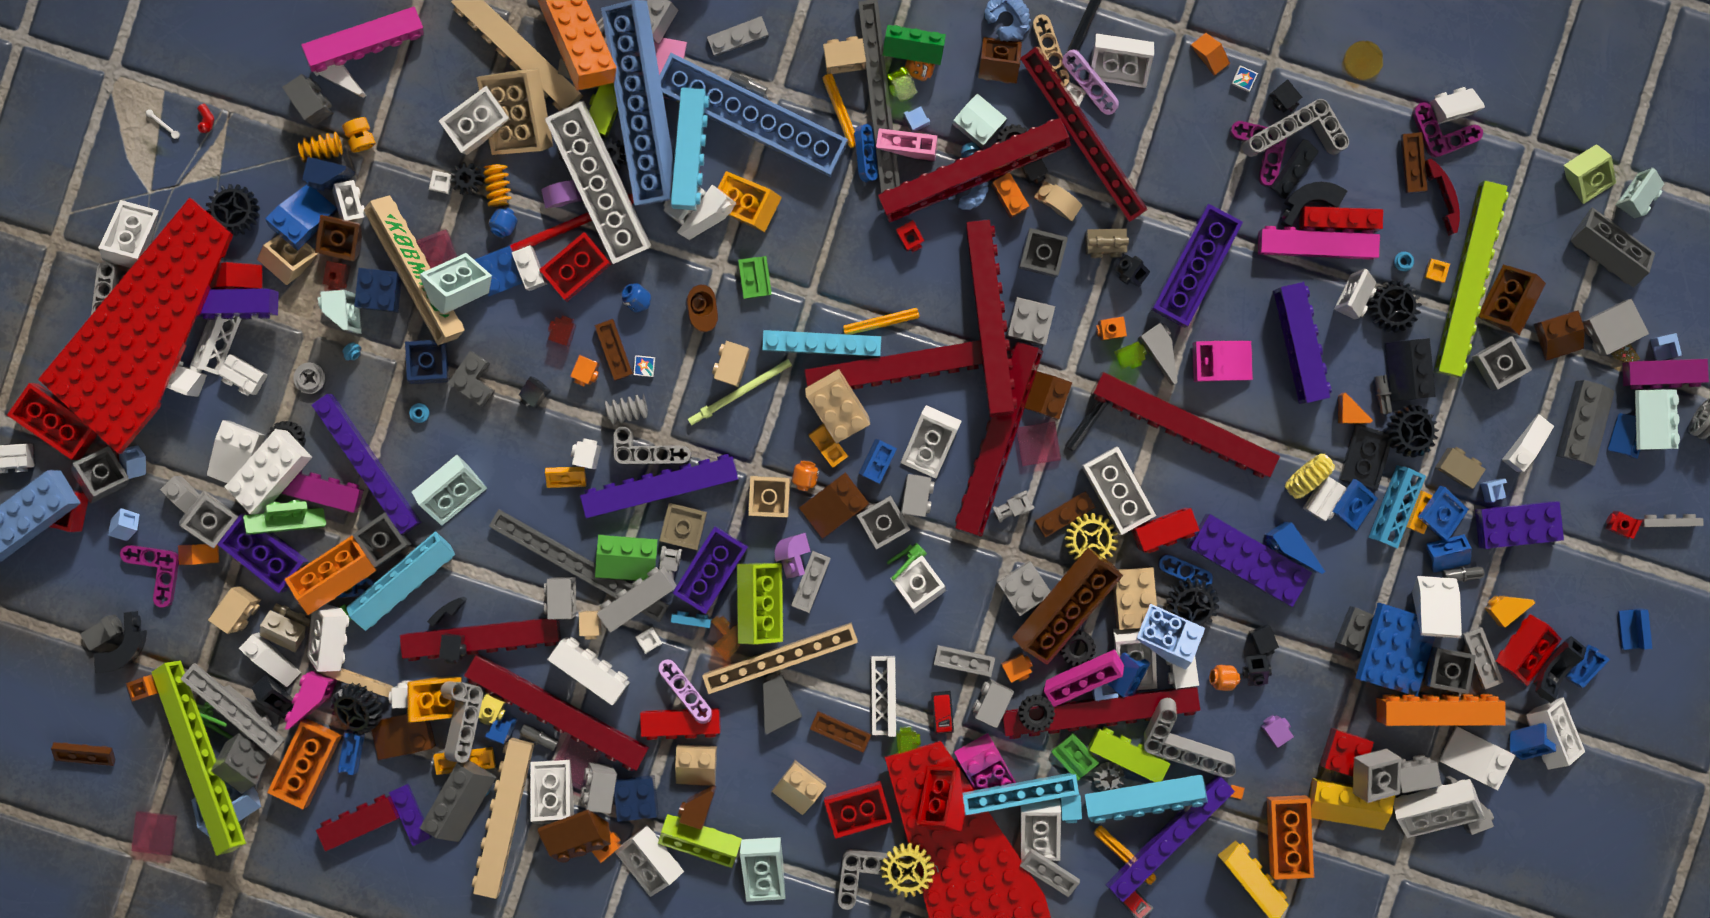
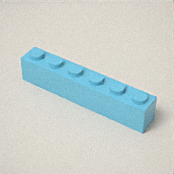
[671,88,709,210]
[762,330,881,357]
[346,531,455,631]
[963,773,1079,815]
[1085,775,1208,824]

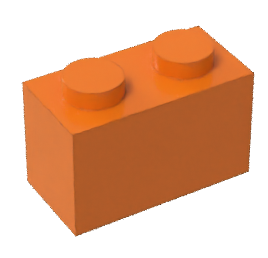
[991,172,1029,219]

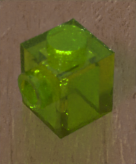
[887,67,918,101]
[1114,342,1147,369]
[896,726,921,754]

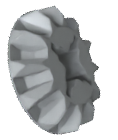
[294,362,326,394]
[1093,762,1125,792]

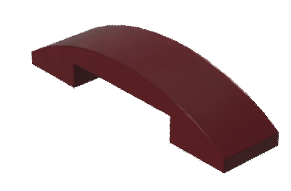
[1425,159,1460,236]

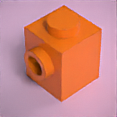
[1096,317,1127,341]
[570,355,600,387]
[1001,653,1033,683]
[591,832,621,863]

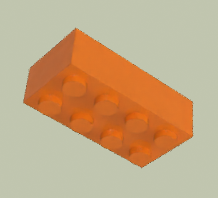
[285,535,376,615]
[267,719,342,809]
[1267,795,1314,880]

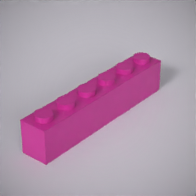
[301,6,424,72]
[1258,226,1380,260]

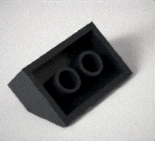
[1385,338,1436,401]

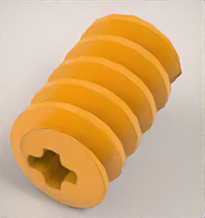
[298,132,343,163]
[483,164,512,207]

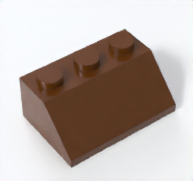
[1478,264,1546,335]
[537,810,611,863]

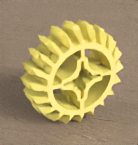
[1285,454,1335,499]
[1065,513,1118,561]
[881,843,935,897]

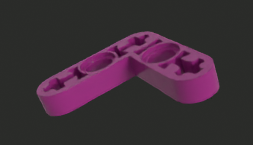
[1413,102,1483,158]
[1230,121,1287,187]
[120,545,179,607]

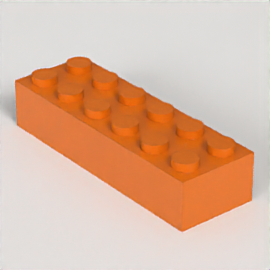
[537,0,617,90]
[1376,694,1505,726]

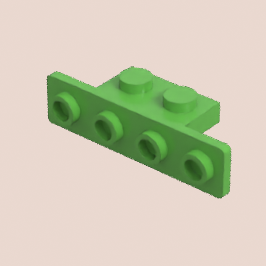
[243,500,326,535]

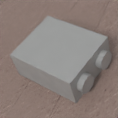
[1583,299,1649,356]

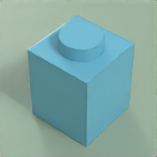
[1060,794,1082,823]

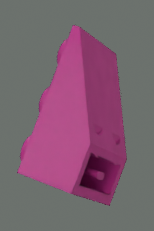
[1192,341,1253,382]
[285,670,337,730]
[954,733,1016,790]

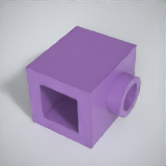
[1261,715,1294,748]

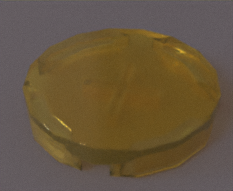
[1343,41,1383,80]

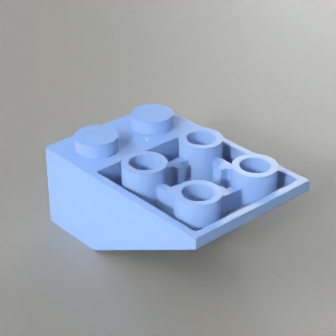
[1136,604,1205,670]

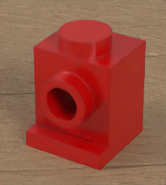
[896,220,924,253]
[1605,511,1642,539]

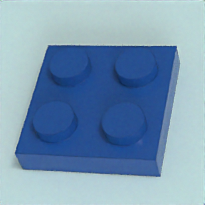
[474,245,523,296]
[1332,479,1378,531]
[1418,486,1469,541]

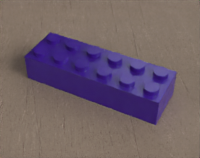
[1150,203,1243,328]
[1273,282,1332,404]
[1187,514,1312,607]

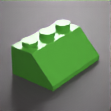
[595,535,658,581]

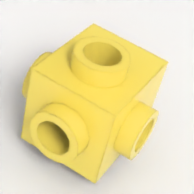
[479,693,505,725]

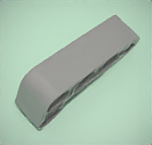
[614,427,692,464]
[441,681,483,763]

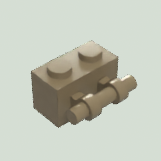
[1085,229,1129,258]
[260,603,311,652]

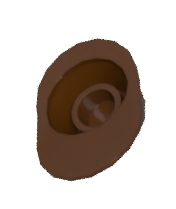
[685,284,718,332]

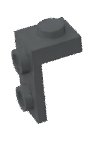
[81,615,125,650]

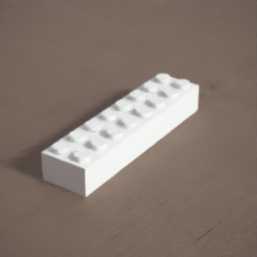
[545,101,651,264]

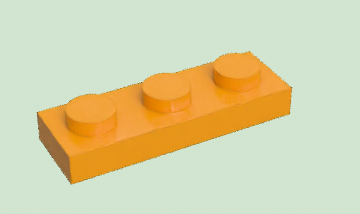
[433,747,496,775]

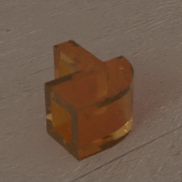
[711,615,741,660]

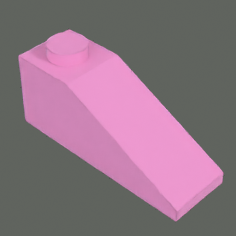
[876,129,938,161]

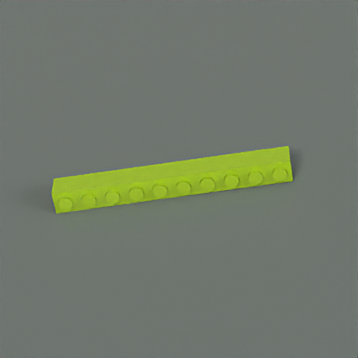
[1434,181,1508,377]
[151,660,246,856]

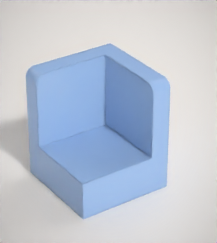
[903,106,930,133]
[1650,333,1682,361]
[119,445,146,479]
[1480,479,1507,503]
[108,508,139,541]
[1092,684,1118,701]

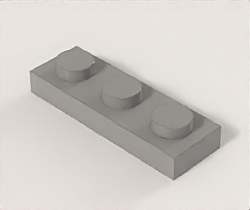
[707,16,769,57]
[1637,514,1703,527]
[791,551,831,613]
[1462,627,1503,689]
[934,645,995,677]
[1020,848,1080,897]

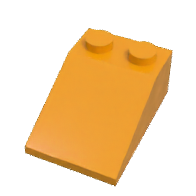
[718,171,782,232]
[407,676,461,722]

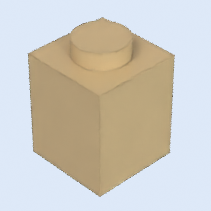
[579,611,602,639]

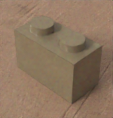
[1435,447,1486,489]

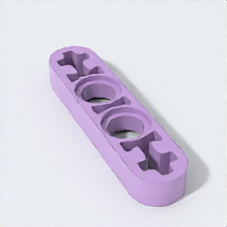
[1062,50,1119,115]
[659,660,712,724]

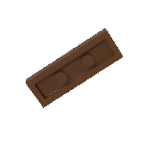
[1401,132,1428,193]
[595,319,633,381]
[1035,491,1096,537]
[810,711,871,753]
[51,742,116,766]

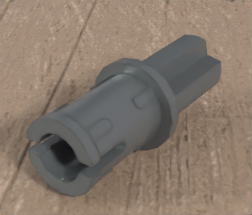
[729,72,768,98]
[1374,375,1392,415]
[1443,567,1484,582]
[520,724,559,751]

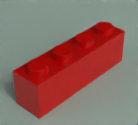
[1299,207,1383,232]
[640,708,721,740]

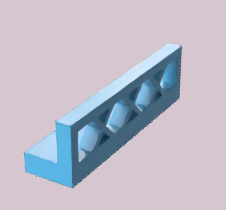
[1368,465,1426,549]

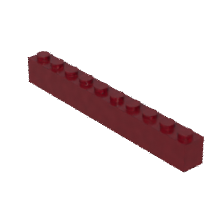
[1020,47,1148,222]
[878,118,1071,223]
[966,220,1017,417]
[805,340,983,390]
[955,342,1044,537]
[1091,372,1280,479]
[464,654,650,771]
[1002,686,1201,739]

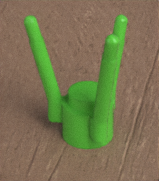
[887,543,927,580]
[197,702,233,739]

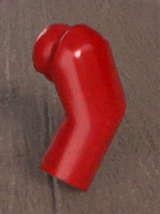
[197,103,215,133]

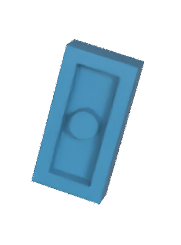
[671,611,712,628]

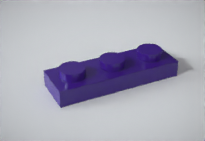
[389,784,432,846]

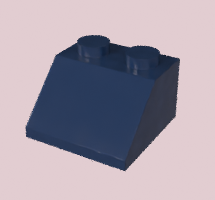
[302,157,355,192]

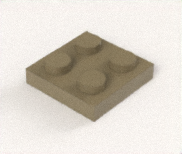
[659,503,707,550]

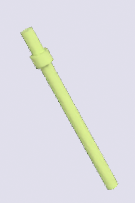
[688,359,792,425]

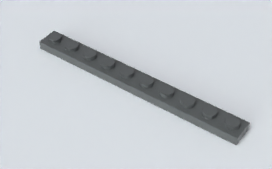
[858,0,900,194]
[489,509,669,623]

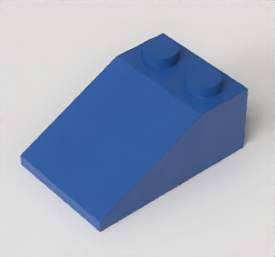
[265,184,338,251]
[1265,522,1325,574]

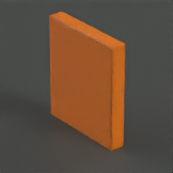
[1230,785,1245,799]

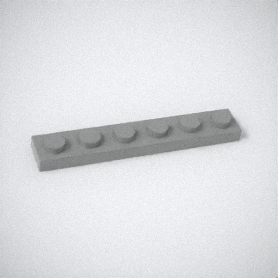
[181,663,286,755]

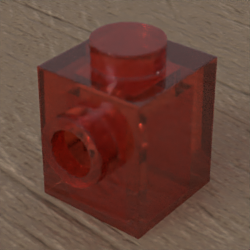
[322,261,351,291]
[548,316,577,347]

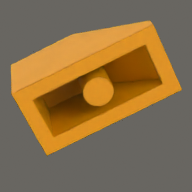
[1485,596,1535,627]

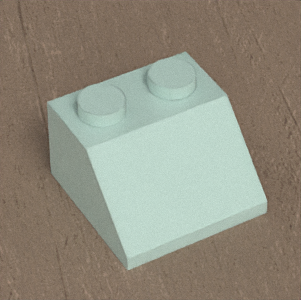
[952,94,1007,149]
[1616,168,1664,218]

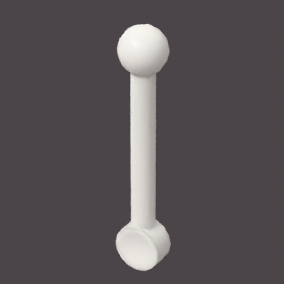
[146,110,180,139]

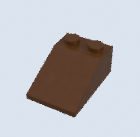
[799,472,869,539]
[372,713,436,760]

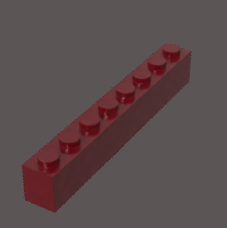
[400,618,561,661]

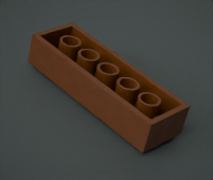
[1013,547,1124,665]

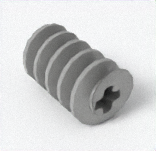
[605,394,648,425]

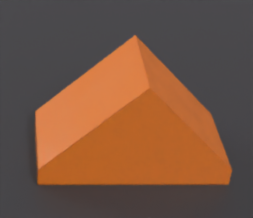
[1190,33,1230,76]
[1338,392,1373,424]
[178,544,219,565]
[126,675,158,702]

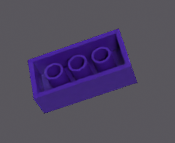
[1475,501,1564,549]
[217,513,309,593]
[673,526,749,614]

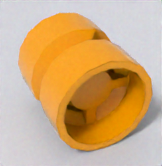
[342,117,376,153]

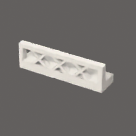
[191,316,241,375]
[871,656,896,737]

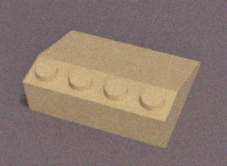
[477,68,553,155]

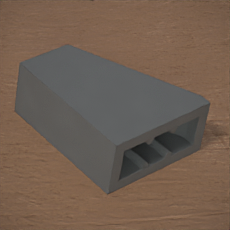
[763,672,802,734]

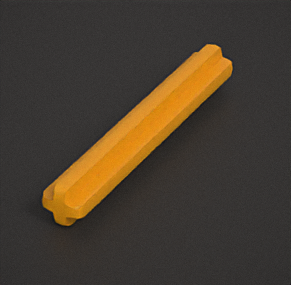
[823,74,856,148]
[843,308,919,335]
[1094,826,1156,885]

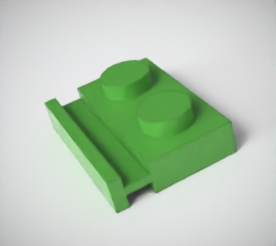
[738,256,772,299]
[1051,733,1099,781]

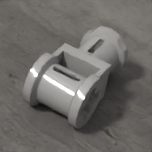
[992,490,1035,523]
[659,546,682,580]

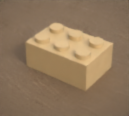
[805,369,870,444]
[1113,567,1157,630]

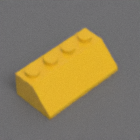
[1309,778,1395,830]
[1218,840,1288,918]

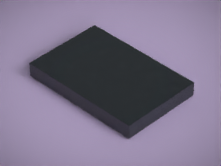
[1339,424,1392,491]

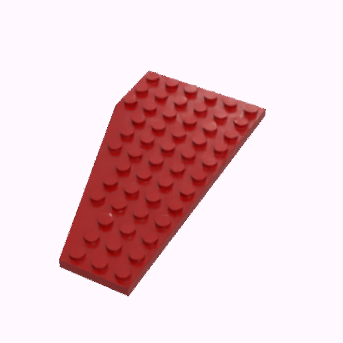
[38,198,233,454]
[884,741,1051,918]

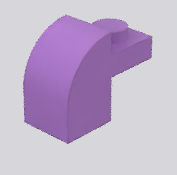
[541,180,584,208]
[775,533,811,579]

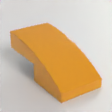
[808,424,848,468]

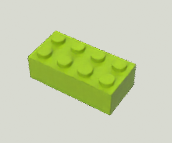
[737,563,783,644]

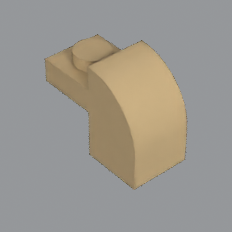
[1034,181,1083,221]

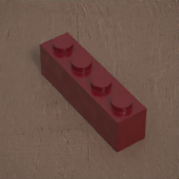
[316,794,399,851]

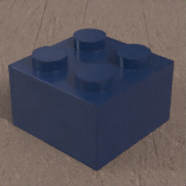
[354,268,402,313]
[405,340,449,384]
[614,775,659,822]

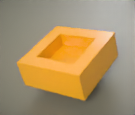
[1424,258,1450,283]

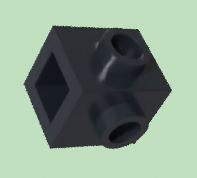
[1114,254,1150,287]
[1242,655,1272,686]

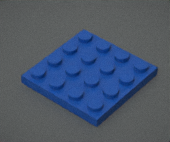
[1355,602,1435,696]

